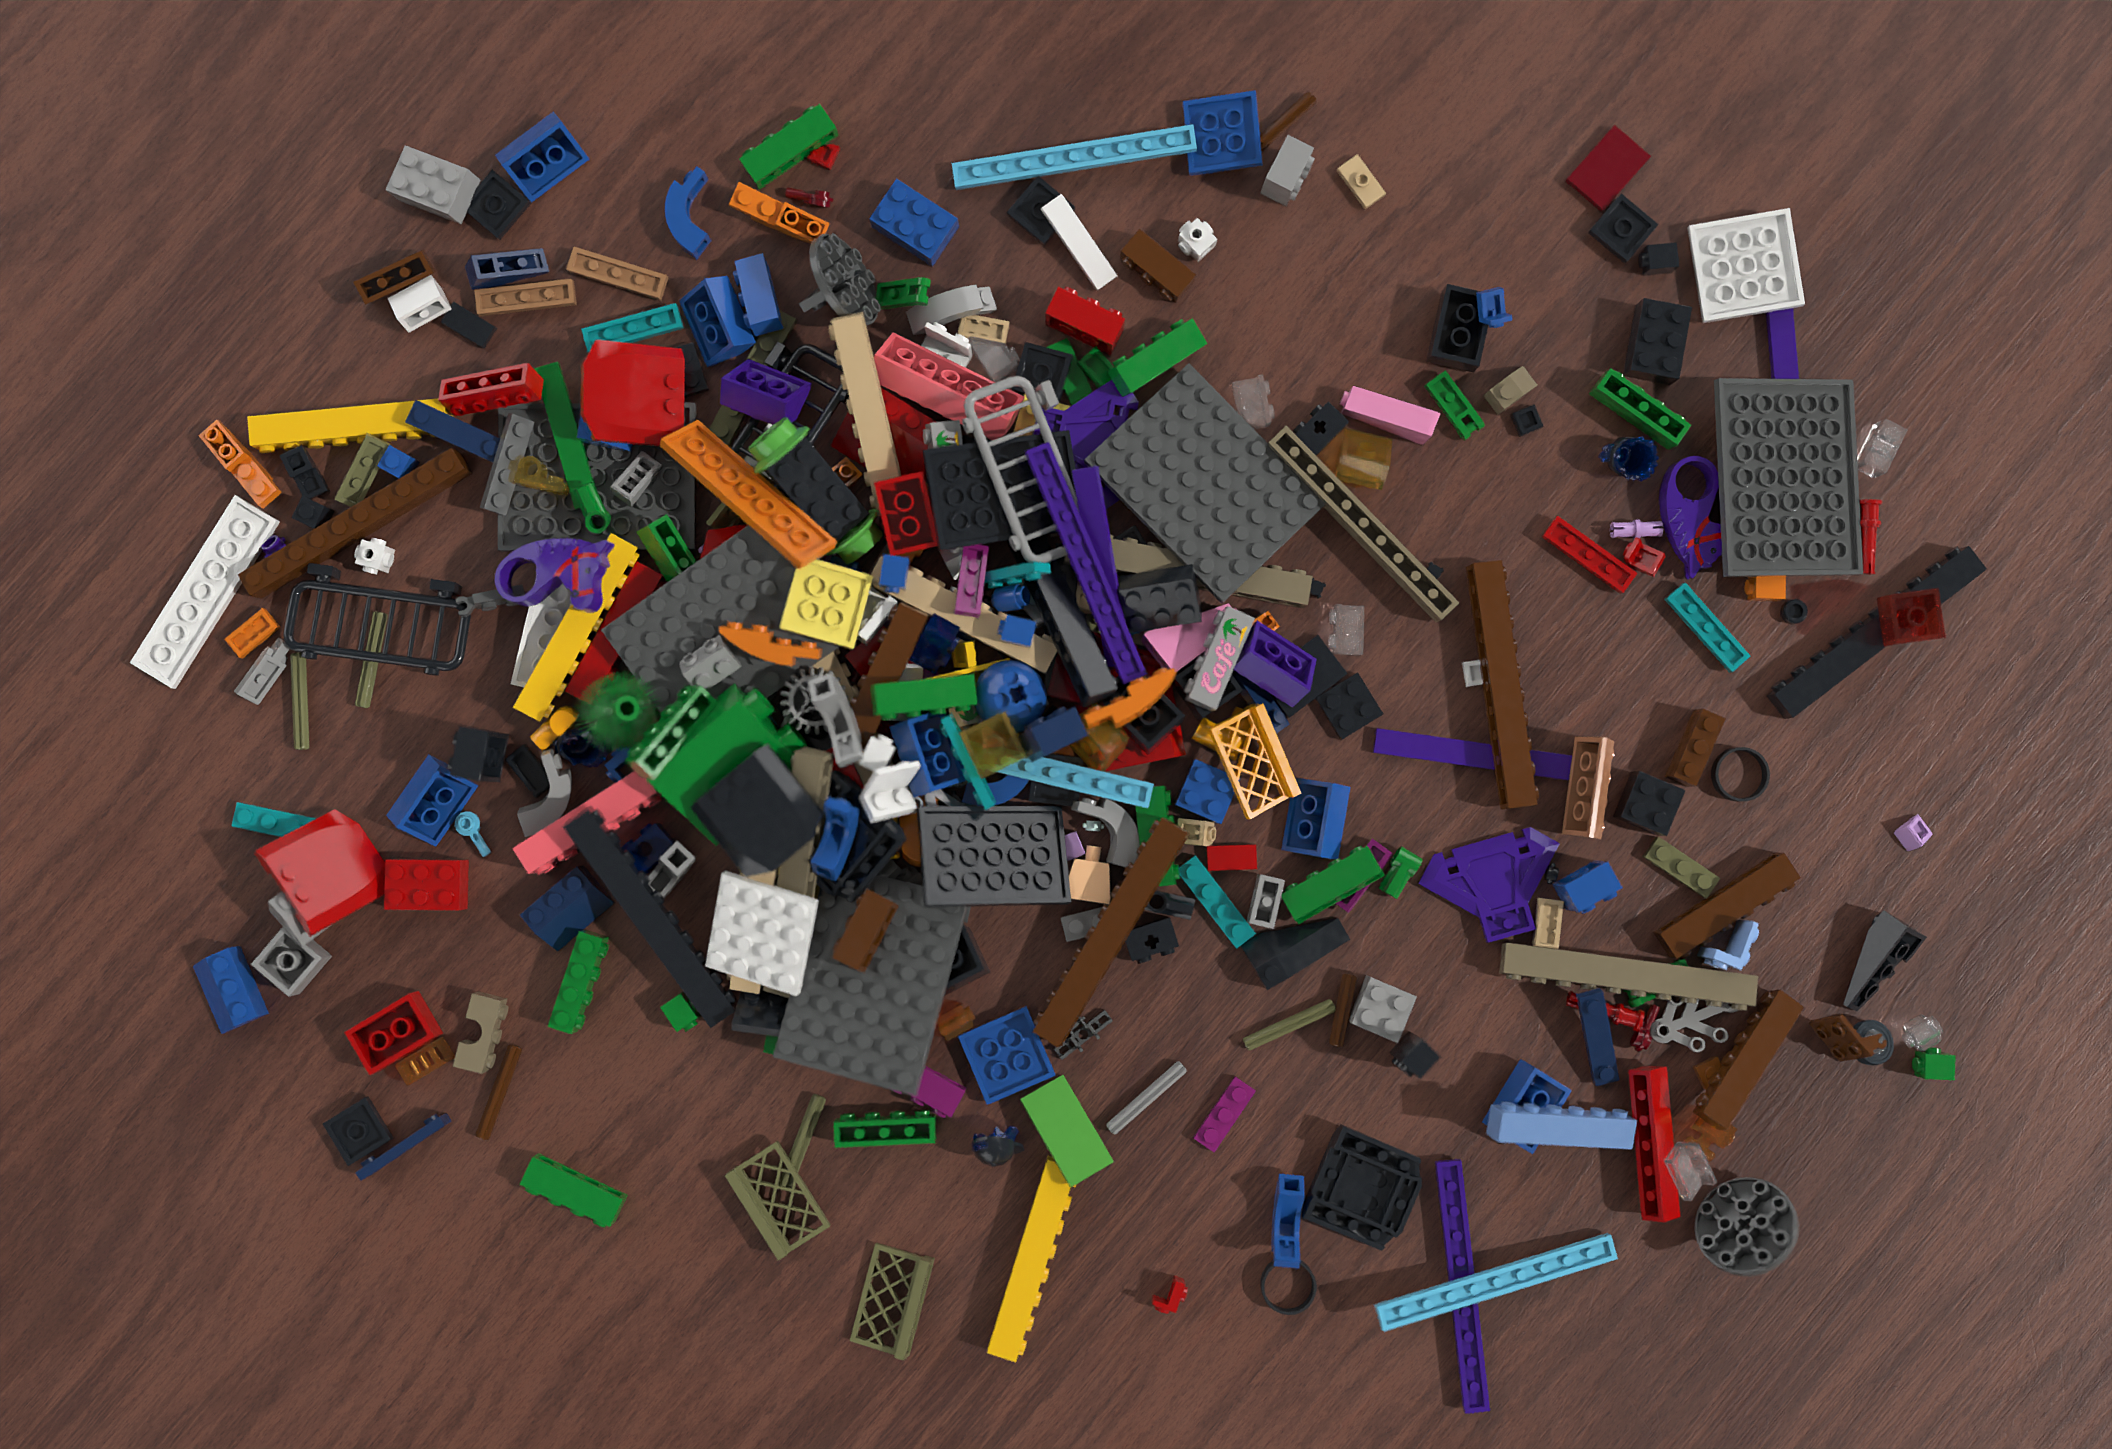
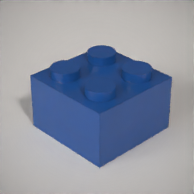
[1174,759,1240,824]
[1552,860,1622,914]

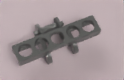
[1054,1010,1113,1060]

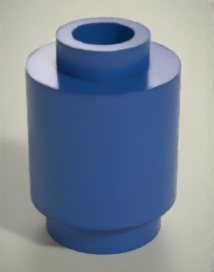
[991,584,1030,612]

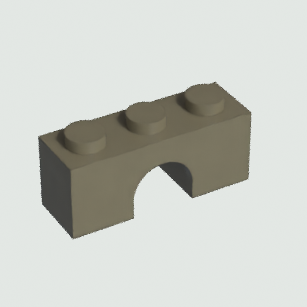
[453,991,509,1074]

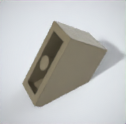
[1484,366,1537,415]

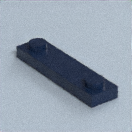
[405,400,500,463]
[1231,670,1290,734]
[1576,988,1620,1086]
[356,1113,452,1181]

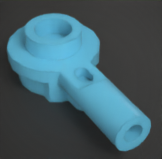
[455,811,491,857]

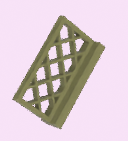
[725,1140,831,1261]
[850,1243,935,1361]

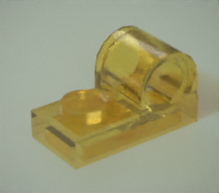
[514,456,569,496]

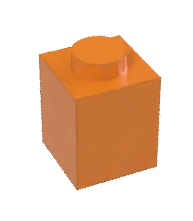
[1744,576,1786,601]

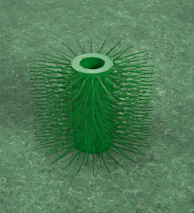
[573,671,663,752]

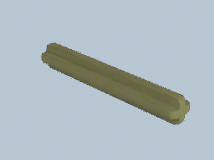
[355,611,388,708]
[290,653,309,750]
[1243,999,1336,1050]
[779,1094,826,1187]

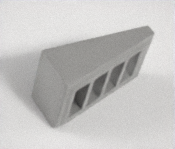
[611,451,662,507]

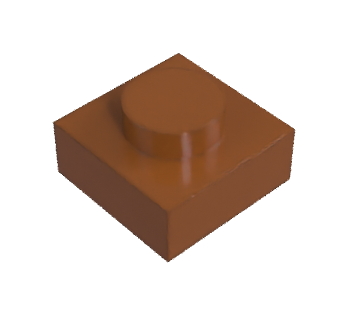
[1693,1056,1722,1090]

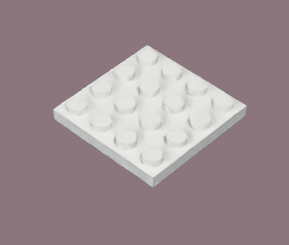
[1688,208,1805,323]
[705,871,818,996]

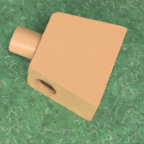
[1069,845,1110,904]

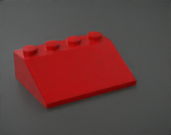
[830,388,936,479]

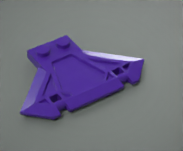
[1032,380,1139,509]
[1418,827,1560,943]

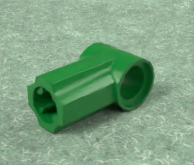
[572,482,611,534]
[1378,846,1423,899]

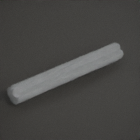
[1107,1061,1187,1135]

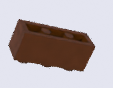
[1120,229,1196,303]
[353,249,436,305]
[1665,708,1726,787]
[832,889,899,973]

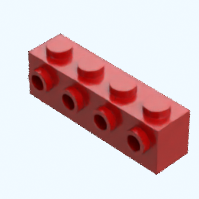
[438,363,544,416]

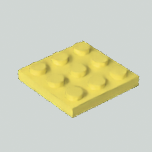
[779,560,873,649]

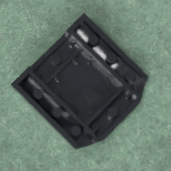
[690,744,824,877]
[816,770,907,903]
[1301,1124,1422,1251]

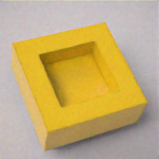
[951,641,976,668]

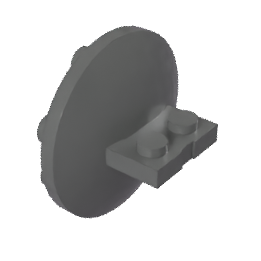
[799,233,881,326]
[1695,1177,1799,1276]

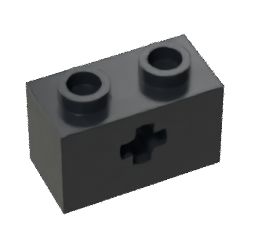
[1292,401,1349,456]
[1125,917,1179,964]

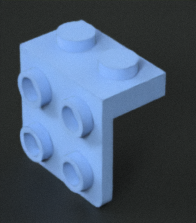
[1697,919,1759,970]

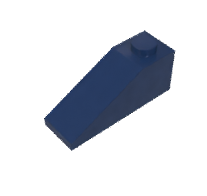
[465,248,549,290]

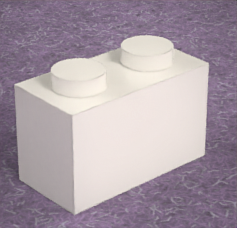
[388,275,451,332]
[859,734,897,771]

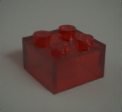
[1877,588,1946,647]

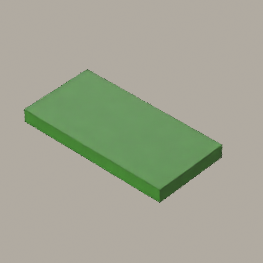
[1020,1075,1114,1188]

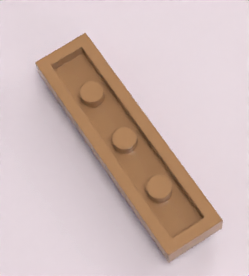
[566,247,668,300]
[474,279,577,316]

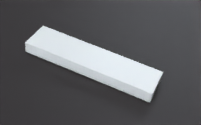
[1041,194,1117,291]

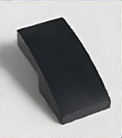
[279,445,330,500]

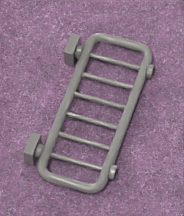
[962,376,1079,563]

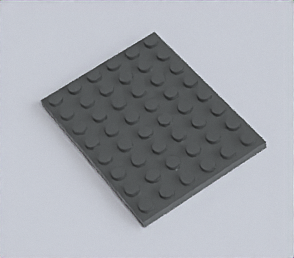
[1084,363,1325,604]
[1714,378,1863,577]
[498,403,696,552]
[601,525,840,713]
[773,875,968,1096]

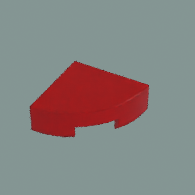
[807,144,840,170]

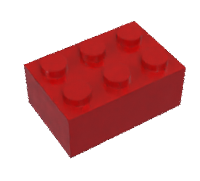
[1045,286,1125,356]
[874,471,938,556]
[384,859,469,910]
[344,991,443,1076]

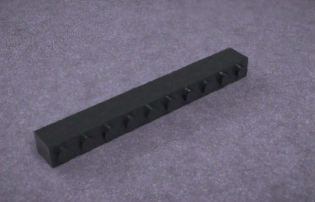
[1766,546,1987,719]
[563,805,737,1028]

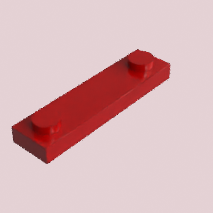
[1541,516,1637,594]

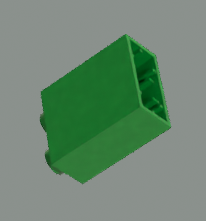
[646,683,808,846]

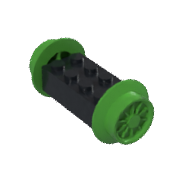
[748,417,884,564]

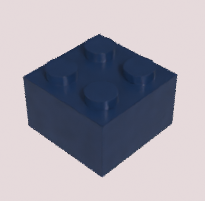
[1019,707,1088,762]

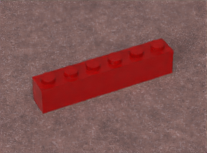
[565,561,666,706]
[1628,1066,1680,1223]

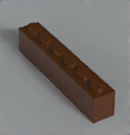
[850,602,929,752]
[1653,852,1801,960]
[1693,989,1804,1130]

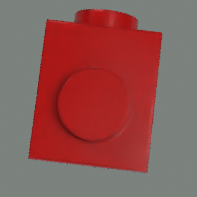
[1623,537,1666,577]
[1151,1275,1188,1314]

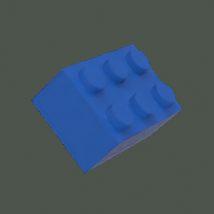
[869,178,959,267]

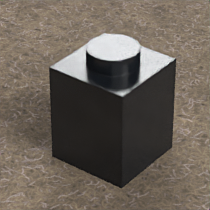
[1638,242,1679,276]
[292,496,335,529]

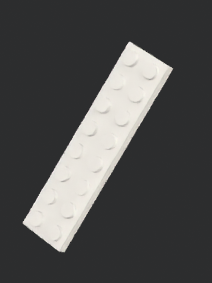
[130,495,280,689]

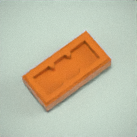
[224,608,281,659]

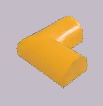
[530,706,579,751]
[1191,707,1250,762]

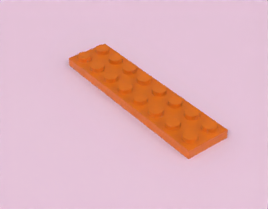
[660,420,837,570]

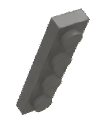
[480,413,534,516]

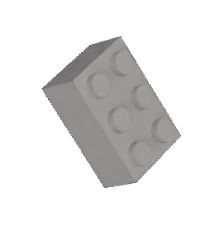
[386,145,481,224]

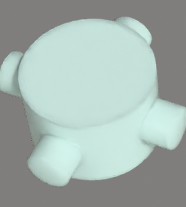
[1083,820,1104,831]

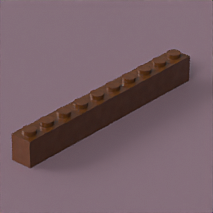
[238,448,473,599]
[1466,560,1539,810]
[1033,817,1191,1048]

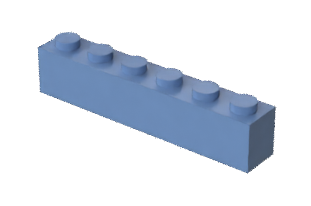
[1486,1102,1637,1149]

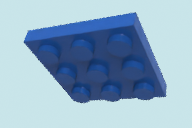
[1183,90,1263,176]
[958,1006,1056,1105]

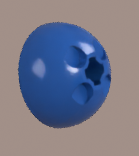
[975,660,1047,734]

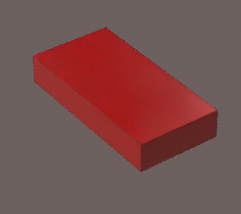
[1206,844,1257,871]

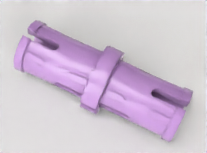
[1610,520,1663,539]

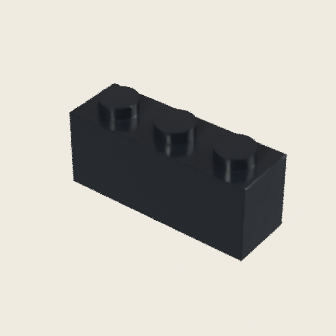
[1389,1031,1441,1079]

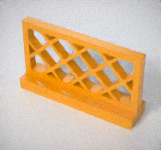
[1208,704,1301,819]

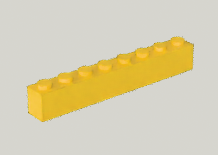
[247,399,452,453]
[513,533,640,722]
[987,1156,1076,1362]

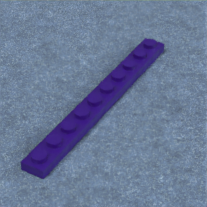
[1025,442,1147,685]
[1435,1159,1490,1414]

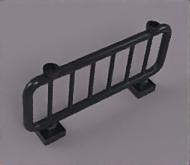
[715,342,850,499]
[283,563,471,676]

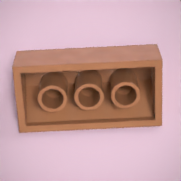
[1562,737,1614,839]

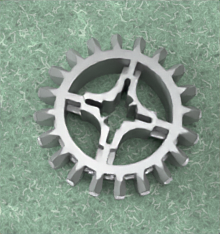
[780,666,848,734]

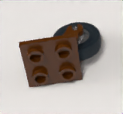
[1809,1014,1894,1065]

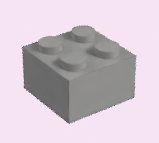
[1261,135,1315,206]
[251,927,332,997]
[1349,975,1417,1043]

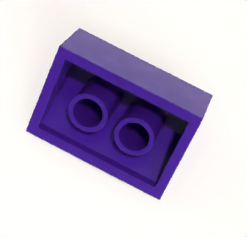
[720,359,812,425]
[1233,620,1317,707]

